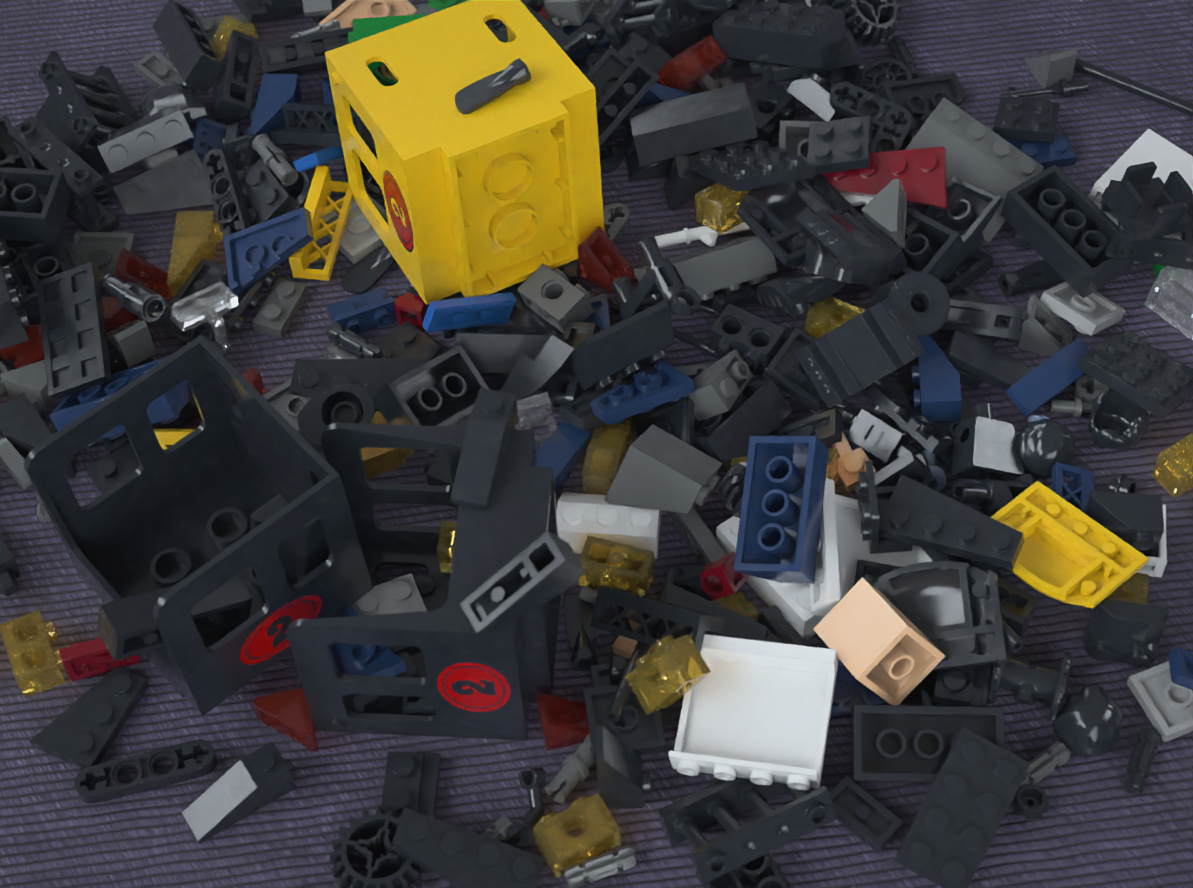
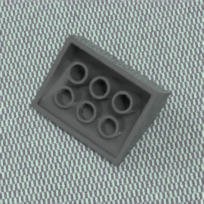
[905,97,1044,246]

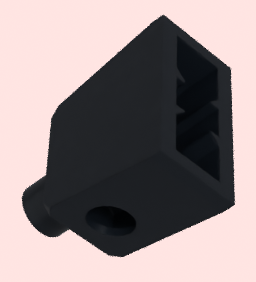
[952,403,1024,481]

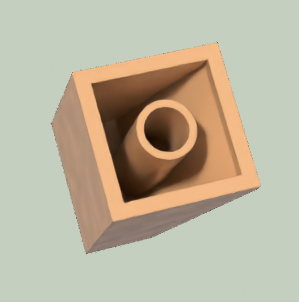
[813,577,945,706]

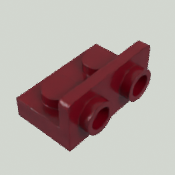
[59,638,141,682]

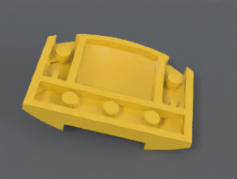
[991,481,1149,608]

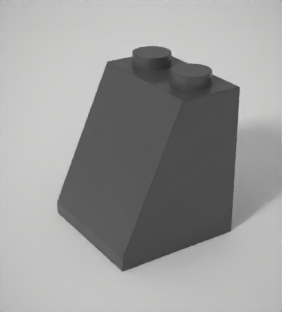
[604,424,722,513]

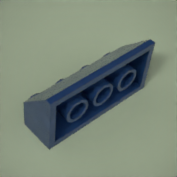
[49,357,188,447]
[733,436,829,584]

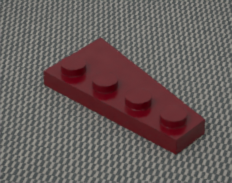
[823,146,948,210]

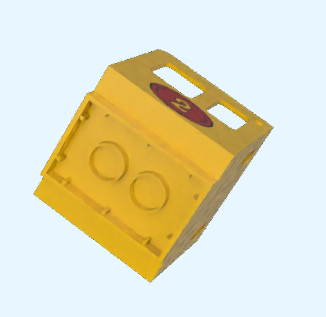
[325,0,605,305]

